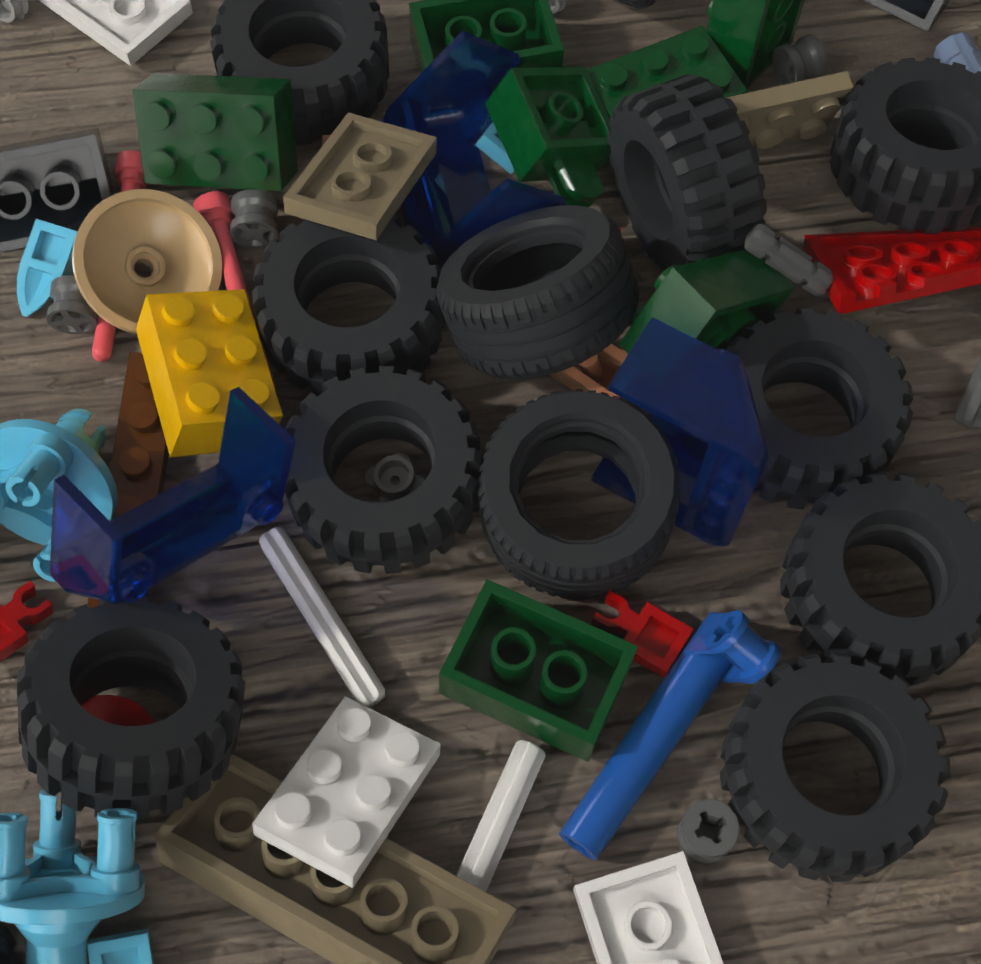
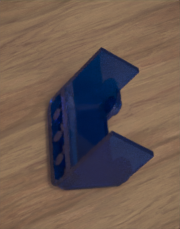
[382,31,566,263]
[591,317,769,547]
[50,387,296,604]

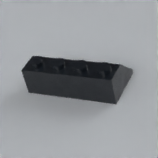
[0,128,114,252]

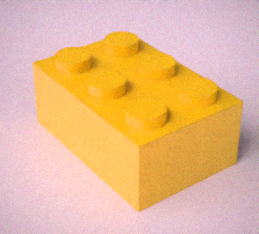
[136,289,283,458]

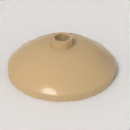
[72,189,223,334]

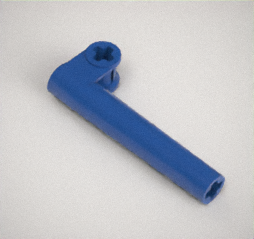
[559,610,781,861]

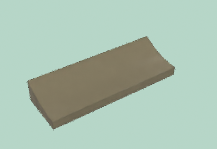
[155,754,516,964]

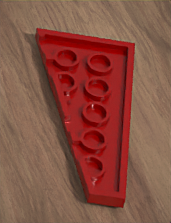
[803,227,981,314]

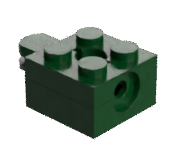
[485,67,611,208]

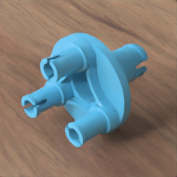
[0,408,118,582]
[0,789,145,964]

